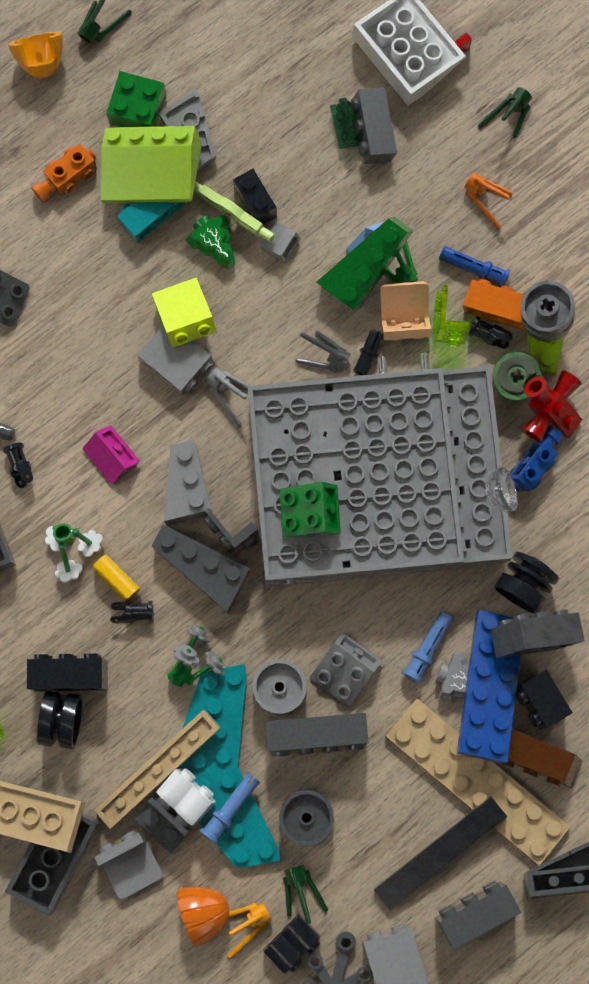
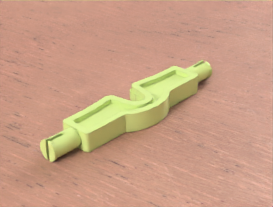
[194,181,276,243]

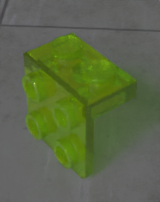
[432,284,470,347]

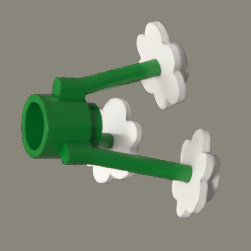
[45,523,103,583]

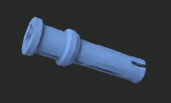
[401,611,453,684]
[199,773,260,845]

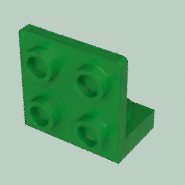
[280,482,341,538]

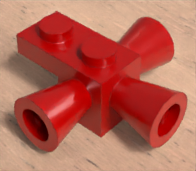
[521,370,583,443]

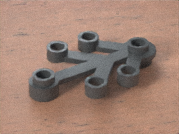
[302,931,372,984]

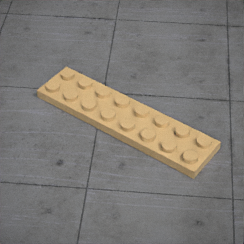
[385,698,570,866]

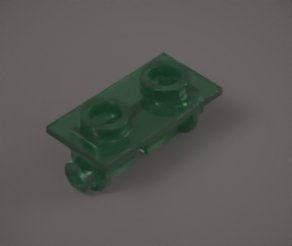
[330,98,360,149]

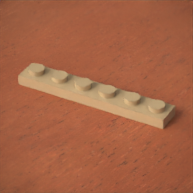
[94,710,221,829]

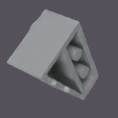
[164,440,212,526]

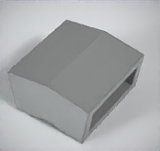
[261,221,300,262]

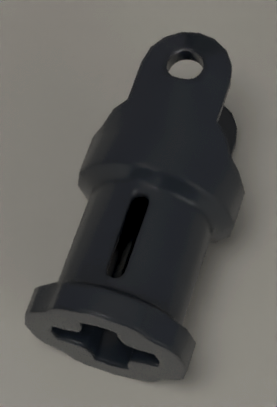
[468,316,513,349]
[3,442,33,488]
[110,600,154,624]

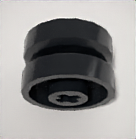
[37,691,82,750]

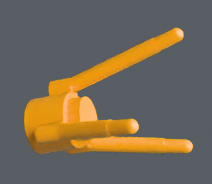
[227,902,272,959]

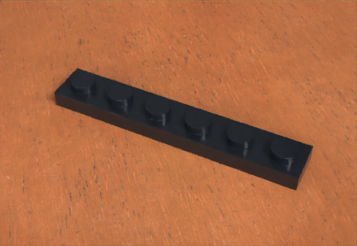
[374,796,507,910]

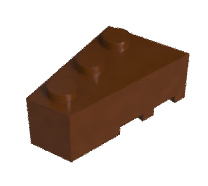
[504,729,582,788]

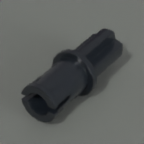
[353,330,383,376]

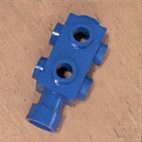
[507,425,563,492]

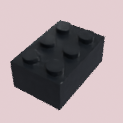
[27,653,108,692]

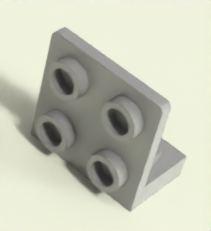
[310,632,382,706]

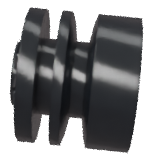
[494,551,560,614]

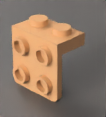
[380,281,431,341]

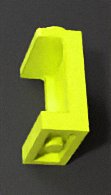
[152,278,217,348]

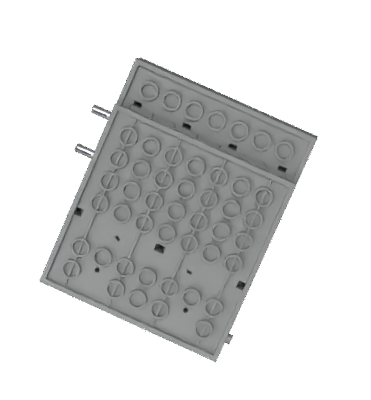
[248,353,512,587]

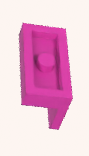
[83,425,140,484]

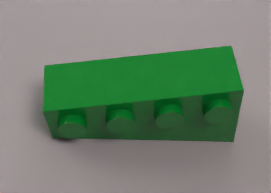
[316,217,414,310]

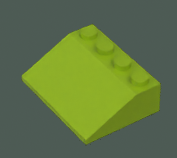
[101,126,202,203]

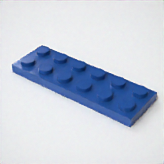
[457,610,521,764]

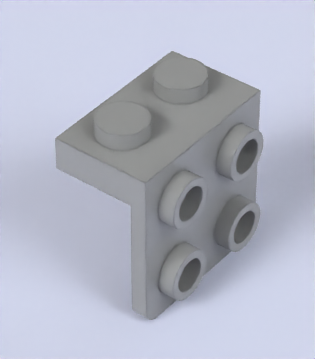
[94,830,163,899]

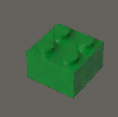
[106,71,166,127]

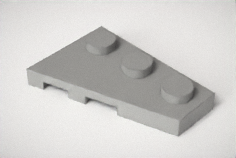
[158,89,216,171]

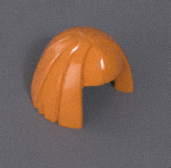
[177,887,230,947]

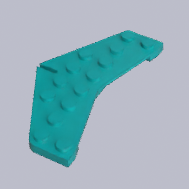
[178,664,281,868]

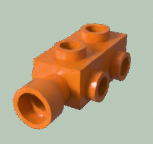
[31,144,96,203]

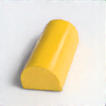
[93,554,141,602]

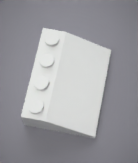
[352,0,466,106]

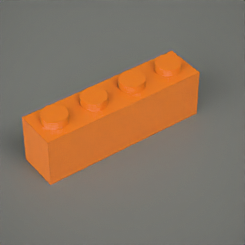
[463,279,551,331]

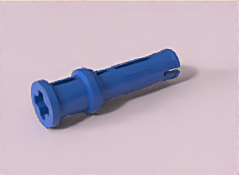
[439,246,511,288]

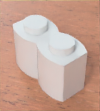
[156,768,216,826]

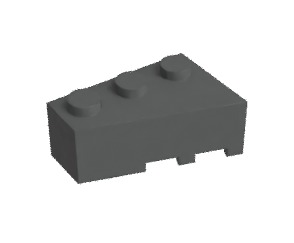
[524,842,589,900]

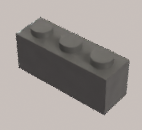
[351,87,397,164]

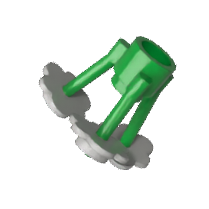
[167,625,225,687]

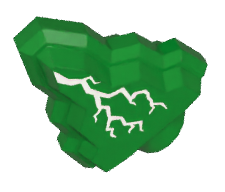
[185,214,235,269]

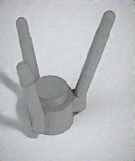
[206,367,250,426]

